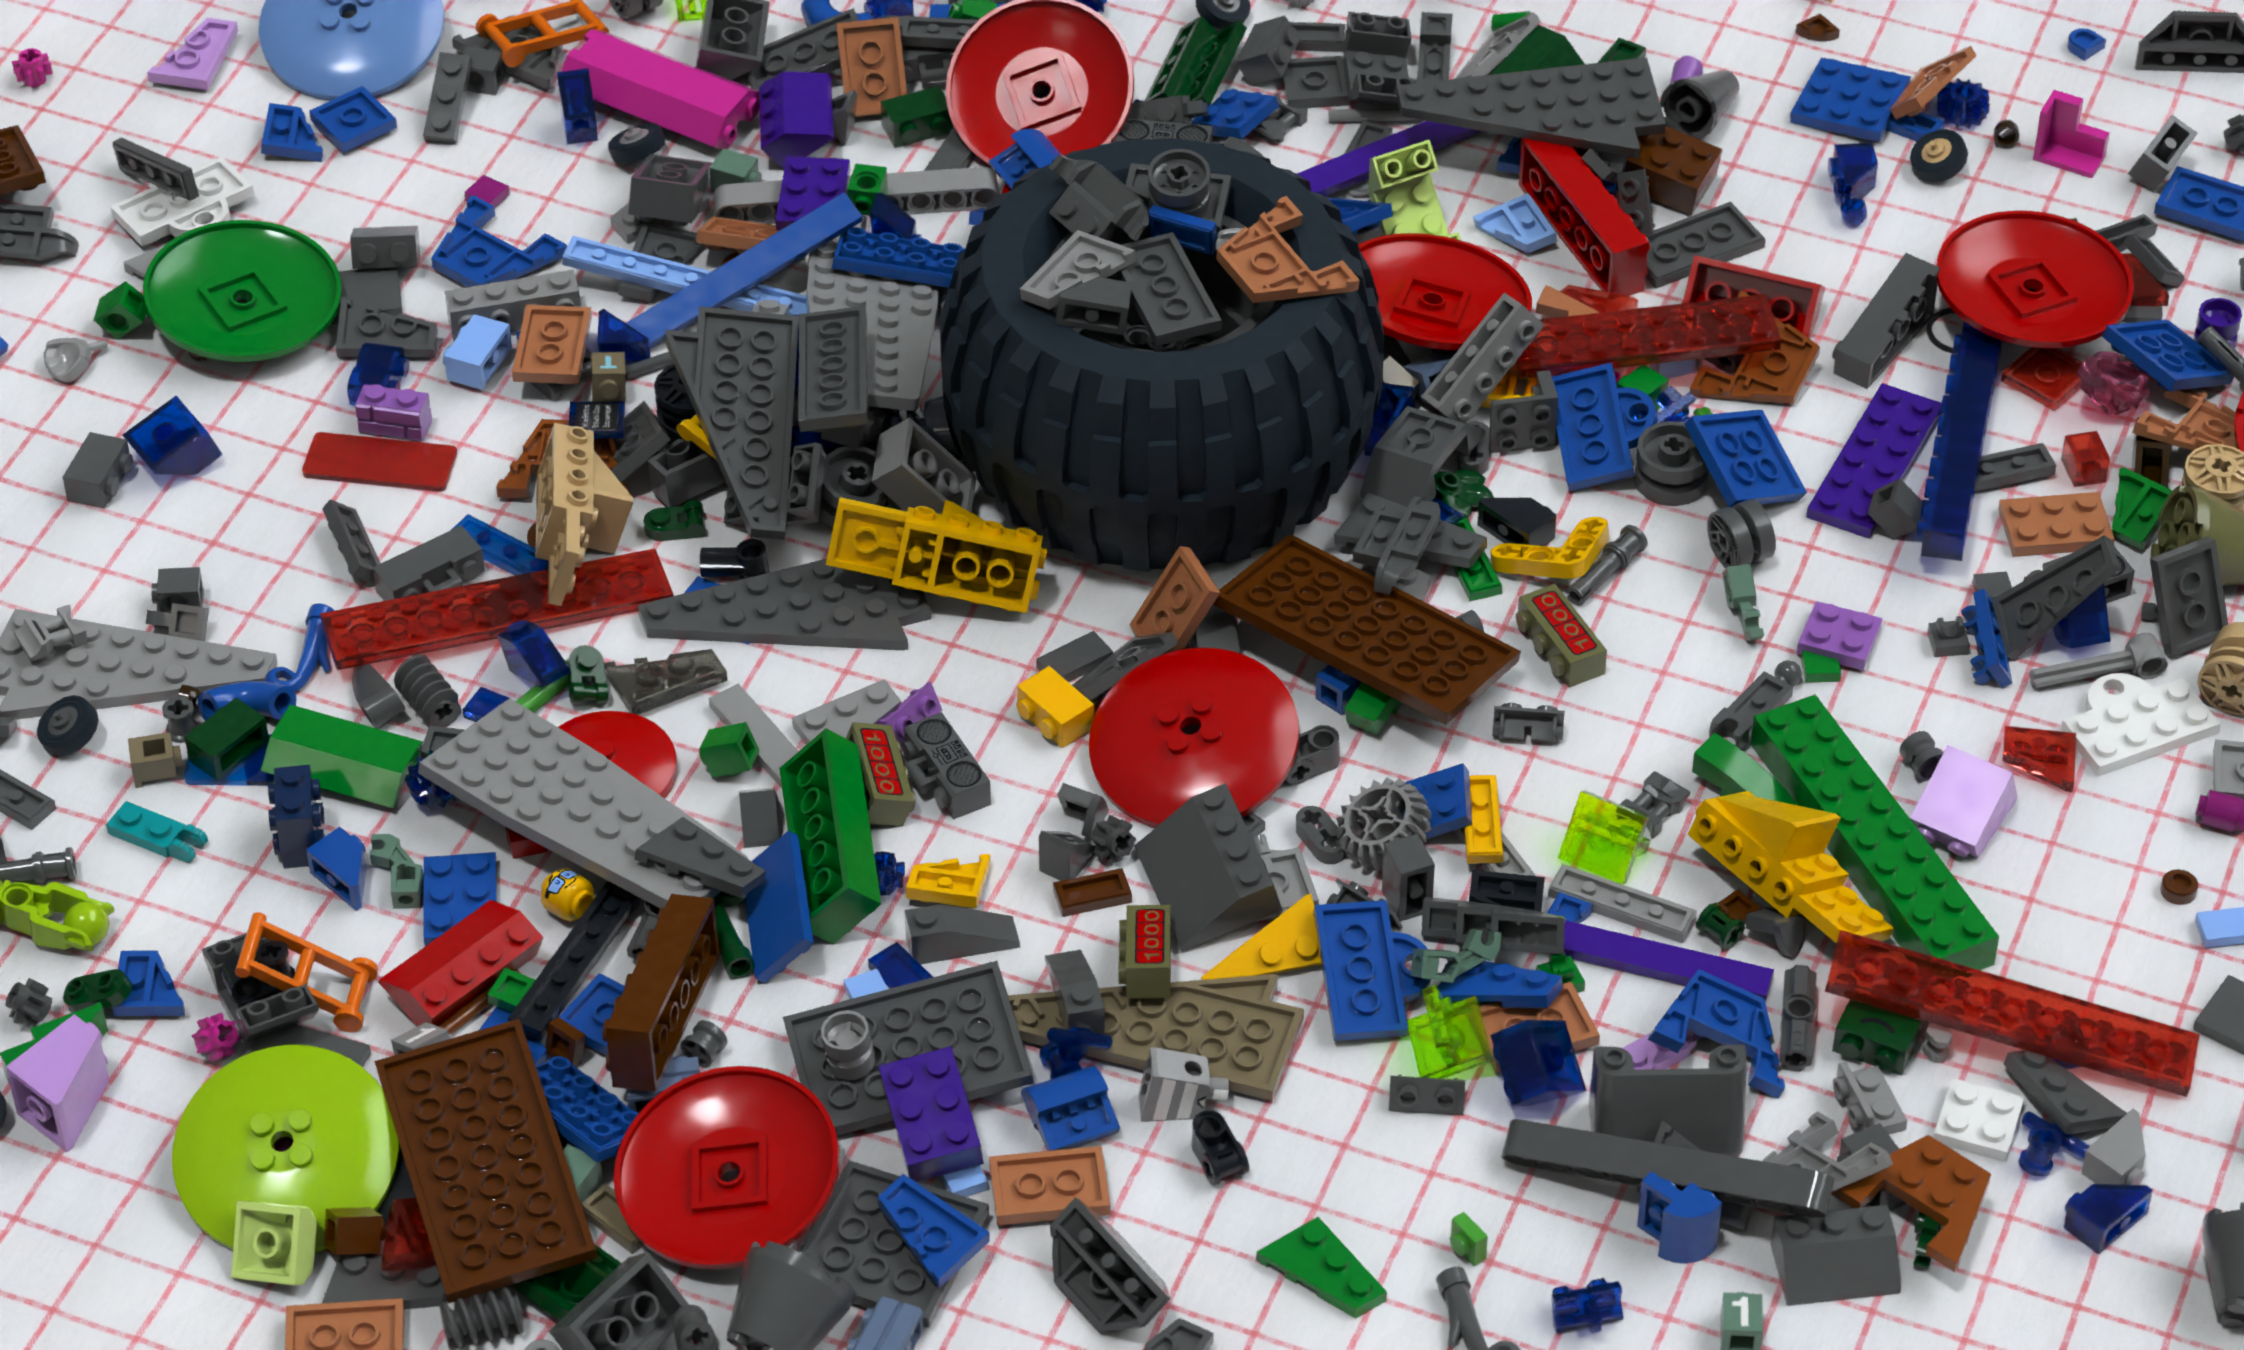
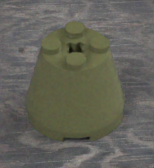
[2151,485,2244,586]

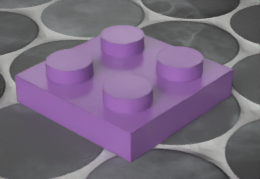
[1796,601,1883,671]

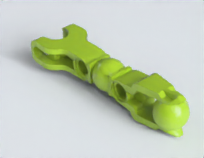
[0,880,114,951]

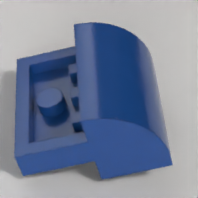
[989,129,1063,191]
[1021,1066,1120,1151]
[1637,1171,1722,1264]

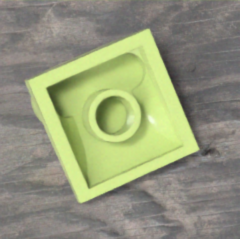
[231,1201,317,1285]

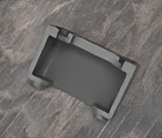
[1589,1044,1747,1157]

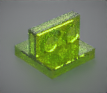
[1557,790,1651,884]
[1407,985,1494,1079]

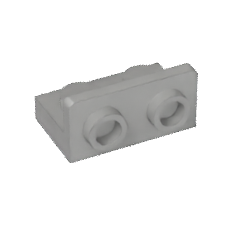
[1833,1061,1907,1134]

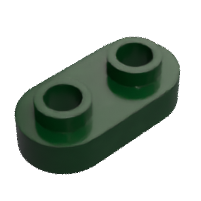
[63,969,132,1012]

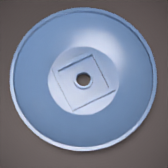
[259,0,445,101]

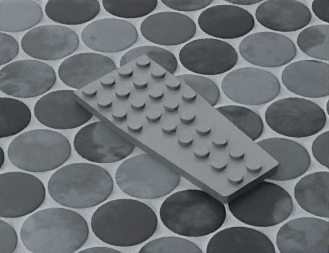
[806,244,938,411]
[418,698,748,908]

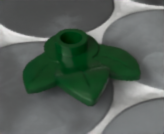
[1434,469,1494,518]

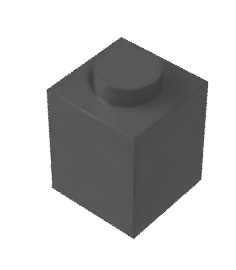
[1868,478,1926,539]

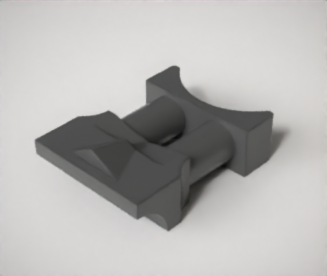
[1254,93,1308,143]
[1617,771,1691,839]

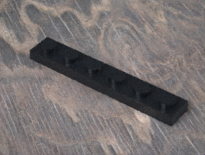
[508,881,642,1041]

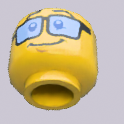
[541,868,595,922]

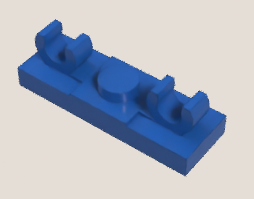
[1961,588,2013,688]

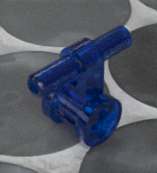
[1039,1027,1113,1079]
[2018,1111,2090,1177]

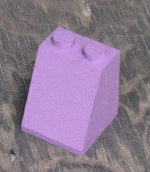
[1910,745,2018,858]
[6,1014,110,1153]

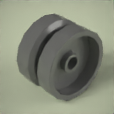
[1634,421,1709,506]
[819,446,889,528]

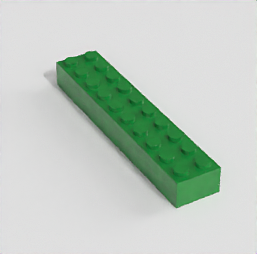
[1750,694,1999,989]

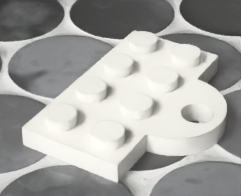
[110,157,255,246]
[2061,673,2221,776]

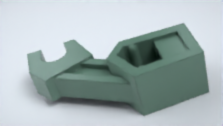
[1722,564,1764,641]
[370,834,423,909]
[1410,929,1502,983]

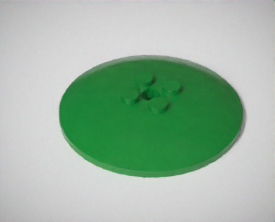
[143,220,342,362]

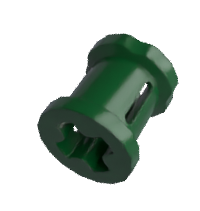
[1696,903,1745,949]

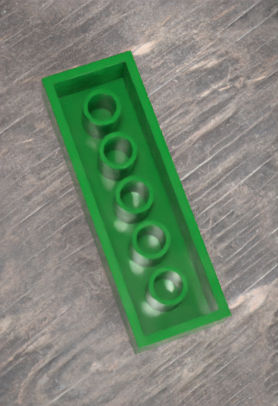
[779,728,881,944]

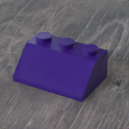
[759,71,834,169]

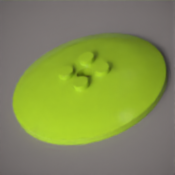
[172,1045,400,1253]

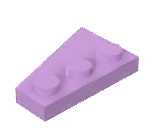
[147,18,238,90]

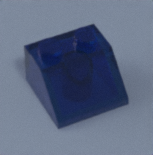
[122,395,223,475]
[1490,1020,1587,1106]

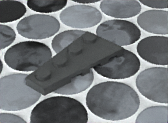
[1992,535,2120,661]

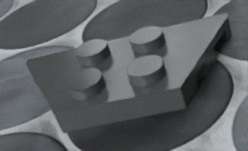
[452,15,563,90]

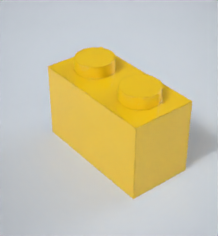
[1016,666,1094,748]

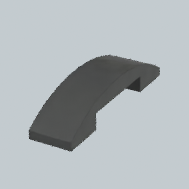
[1417,12,1453,83]

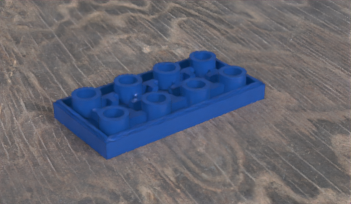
[832,227,966,288]
[745,830,814,983]
[536,1056,639,1163]

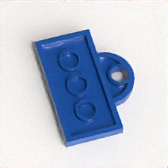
[1552,362,1658,491]
[1313,900,1431,1041]

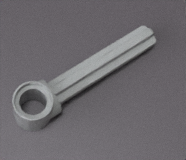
[2029,633,2168,688]

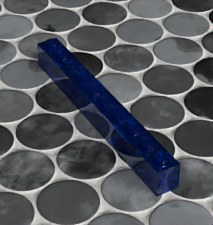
[1916,322,2002,561]

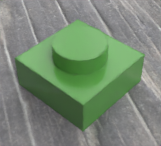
[1450,1212,1488,1267]

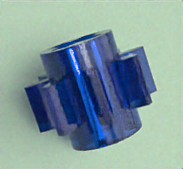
[874,851,905,896]

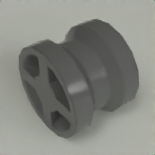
[680,1020,728,1068]

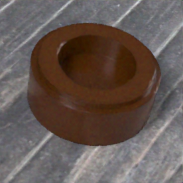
[2160,869,2198,905]

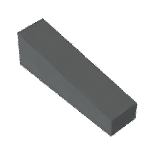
[2096,214,2158,252]

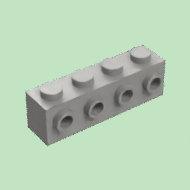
[445,270,581,342]
[1421,293,1545,423]

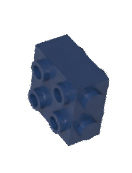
[268,765,325,869]

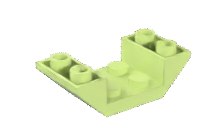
[1368,139,1461,241]

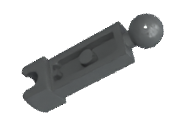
[1709,660,1802,751]

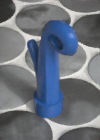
[266,603,336,692]

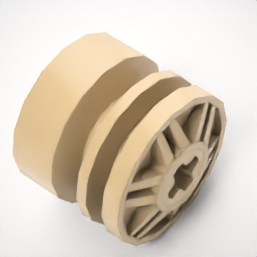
[2182,444,2244,511]
[2197,622,2244,716]

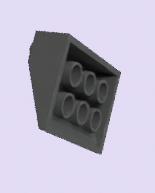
[1134,783,1282,952]

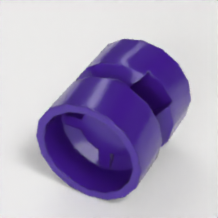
[2193,298,2242,348]

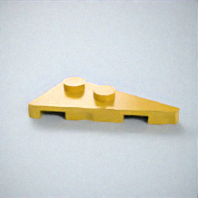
[1201,894,1321,980]

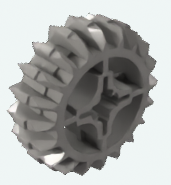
[1335,777,1432,871]

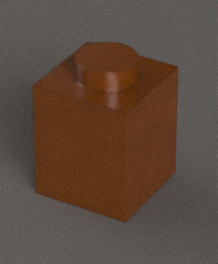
[324,1207,386,1255]

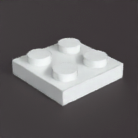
[1933,1078,2025,1162]

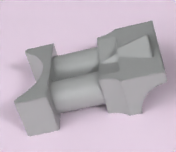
[13,605,87,661]

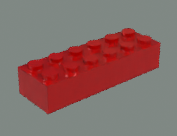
[1519,138,1650,302]

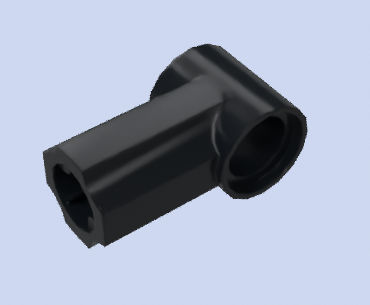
[700,539,770,579]

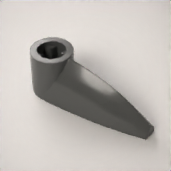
[352,655,406,728]

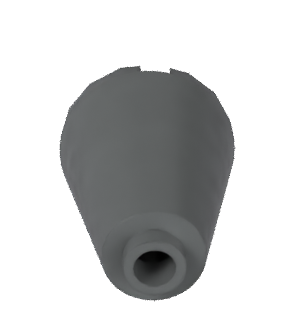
[1660,70,1740,139]

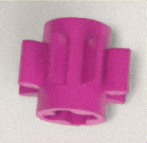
[12,48,53,87]
[191,1013,241,1061]

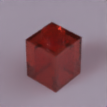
[2061,431,2110,487]

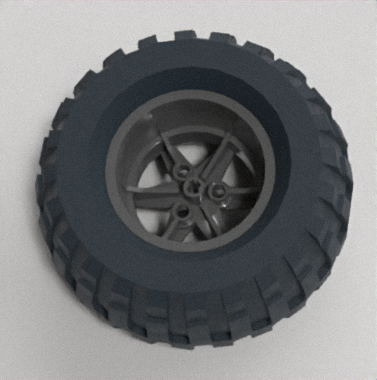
[939,138,1384,572]

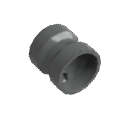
[1899,731,1944,781]

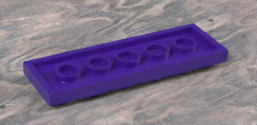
[1806,383,1944,539]

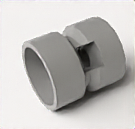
[821,1010,875,1080]

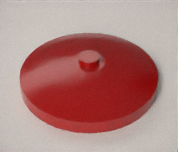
[558,711,677,798]

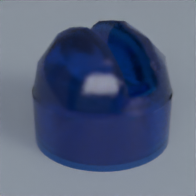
[1840,198,1867,226]

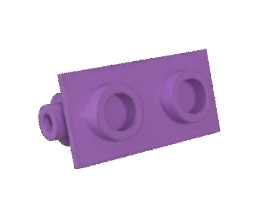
[876,682,942,747]

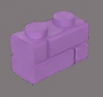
[355,384,432,441]

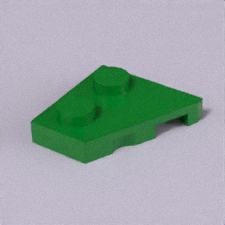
[2112,466,2173,550]

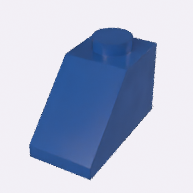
[306,826,366,911]

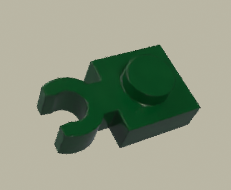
[1913,1211,1942,1270]

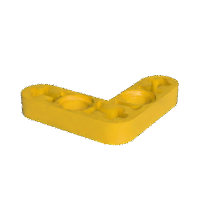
[1491,517,1609,579]

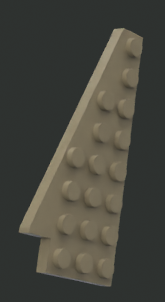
[1008,974,1304,1101]

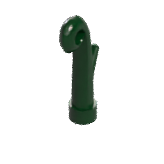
[714,891,755,979]

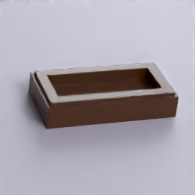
[1053,868,1132,917]

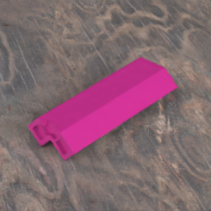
[557,29,760,149]

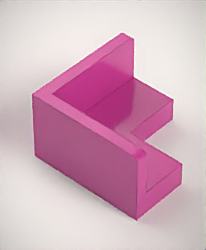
[2033,90,2110,178]

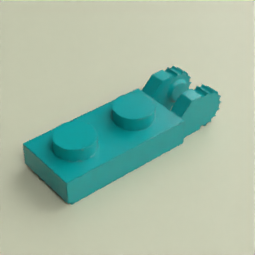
[106,801,208,863]

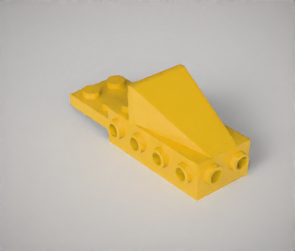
[825,497,1047,613]
[1687,791,1894,950]

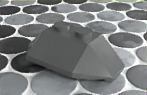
[2135,11,2244,73]
[1050,1197,1171,1334]

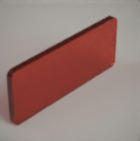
[302,432,458,492]

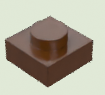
[545,1017,586,1067]

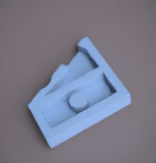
[1473,193,1557,254]

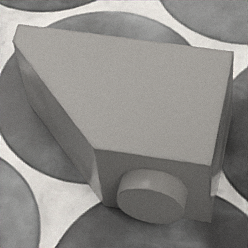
[2081,1108,2146,1199]

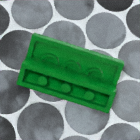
[261,705,423,809]

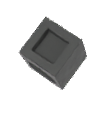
[463,47,505,96]
[151,567,204,613]

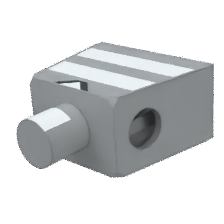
[1138,1047,1229,1122]

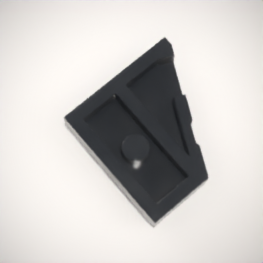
[1469,870,1545,912]

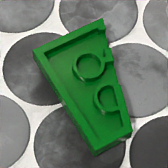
[1256,1217,1387,1319]

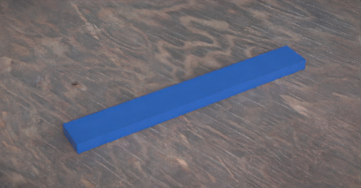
[625,192,863,353]

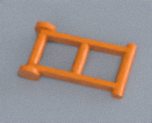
[475,0,609,67]
[235,912,378,1032]

